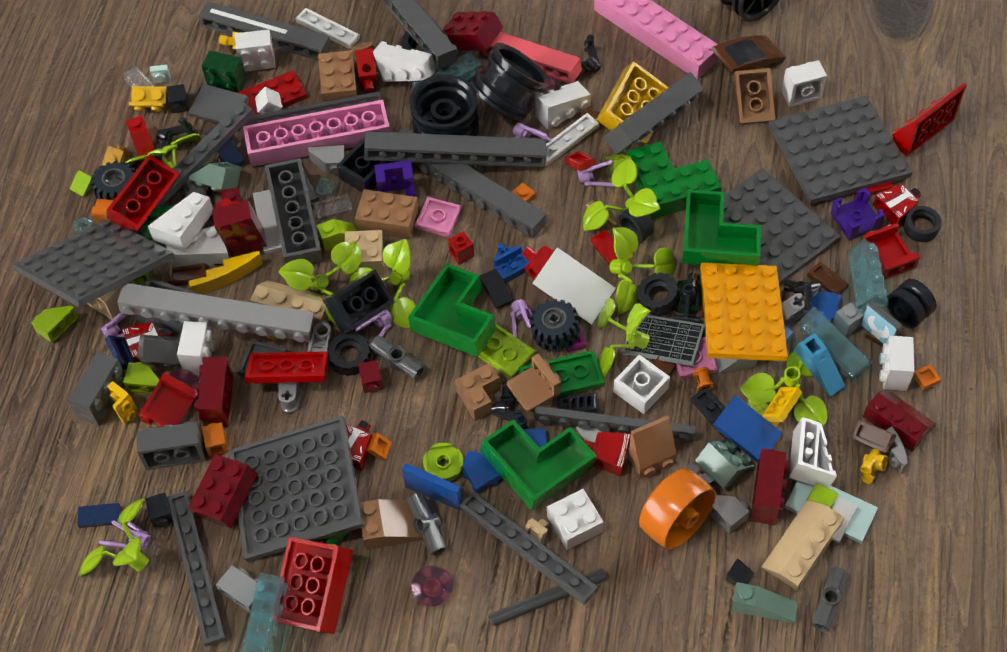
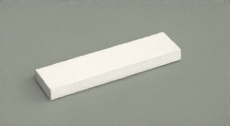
[296,8,360,48]
[545,113,599,167]
[253,190,282,255]

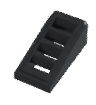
[557,393,597,414]

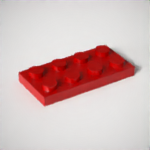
[237,70,308,115]
[245,351,328,384]

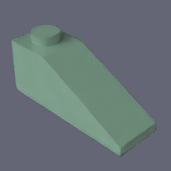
[731,582,798,623]

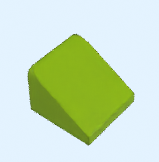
[70,170,92,197]
[806,483,838,508]

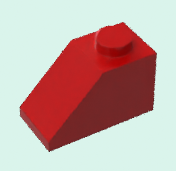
[125,115,155,156]

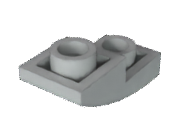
[886,427,907,474]

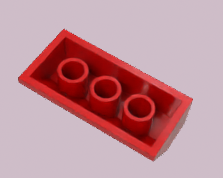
[107,154,180,231]

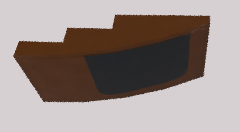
[711,35,786,72]

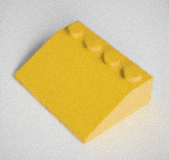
[596,61,669,143]

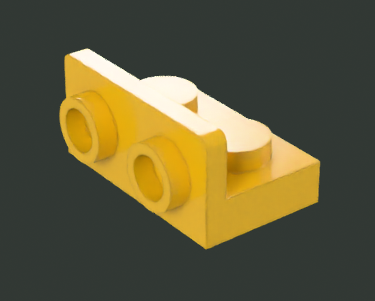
[129,86,168,111]
[107,381,139,425]
[762,387,802,427]

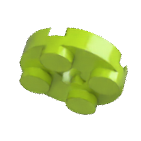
[423,443,463,481]

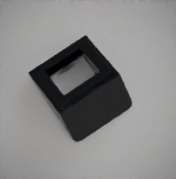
[726,559,755,586]

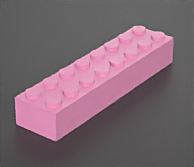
[594,0,719,79]
[243,100,390,167]

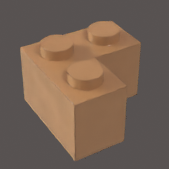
[455,363,500,421]

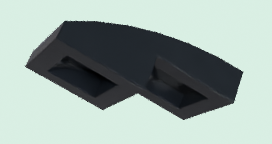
[480,269,513,309]

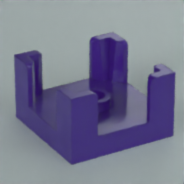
[374,160,416,197]
[830,188,885,240]

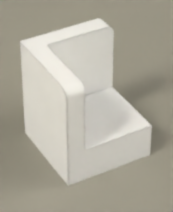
[255,87,282,114]

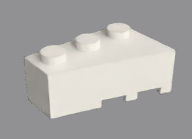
[373,41,437,82]
[535,81,591,130]
[148,192,213,251]
[166,226,229,267]
[789,417,837,488]

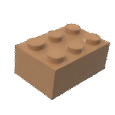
[318,50,358,102]
[355,189,419,239]

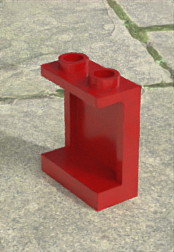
[862,224,920,280]
[138,372,198,427]

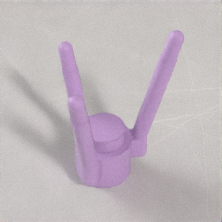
[513,122,552,141]
[577,160,615,187]
[510,299,532,337]
[354,309,393,337]
[101,312,127,337]
[99,520,151,550]

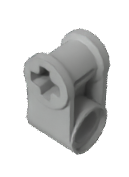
[781,293,810,327]
[308,322,333,359]
[278,382,300,413]

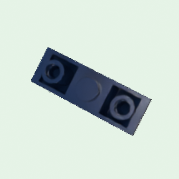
[205,128,245,166]

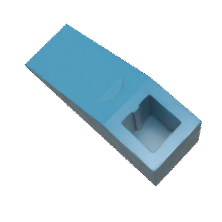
[794,333,845,397]

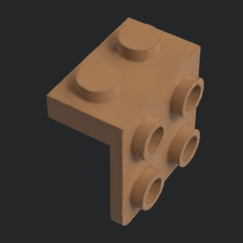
[507,354,561,412]

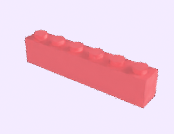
[482,32,582,84]

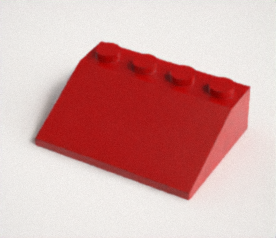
[892,83,967,157]
[270,537,353,634]

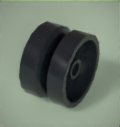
[885,278,937,329]

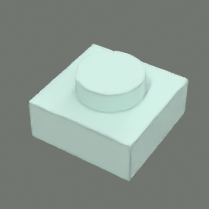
[150,65,171,83]

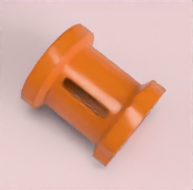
[693,367,714,392]

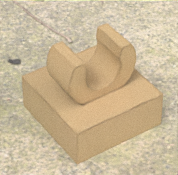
[524,518,549,544]

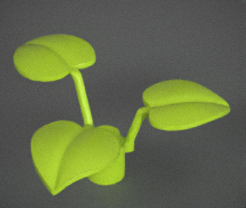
[125,133,201,169]
[583,159,661,232]
[610,227,676,314]
[349,239,416,328]
[278,242,361,327]
[597,298,651,382]
[740,351,827,427]
[79,498,149,577]

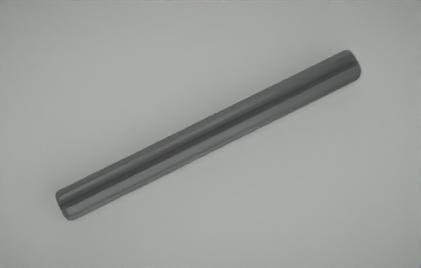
[488,568,606,626]

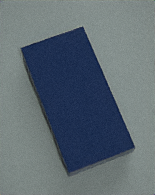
[105,335,135,370]
[77,503,121,528]

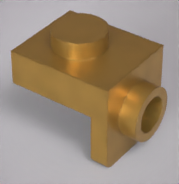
[102,145,131,166]

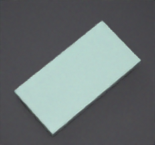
[785,481,878,544]

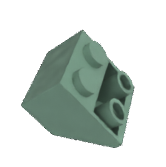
[189,162,242,192]
[695,439,755,488]

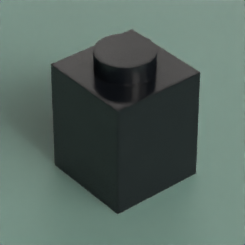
[167,84,189,114]
[145,492,173,528]

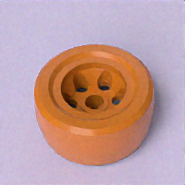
[639,468,716,550]

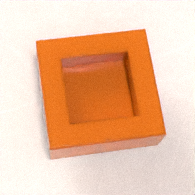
[512,183,536,203]
[913,364,942,390]
[366,432,392,460]

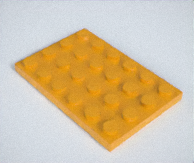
[700,263,788,361]

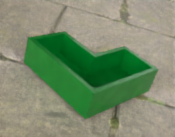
[627,142,722,219]
[682,189,761,266]
[408,263,496,357]
[480,419,597,511]

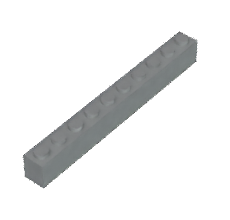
[117,283,315,342]

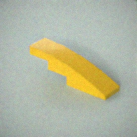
[188,251,263,295]

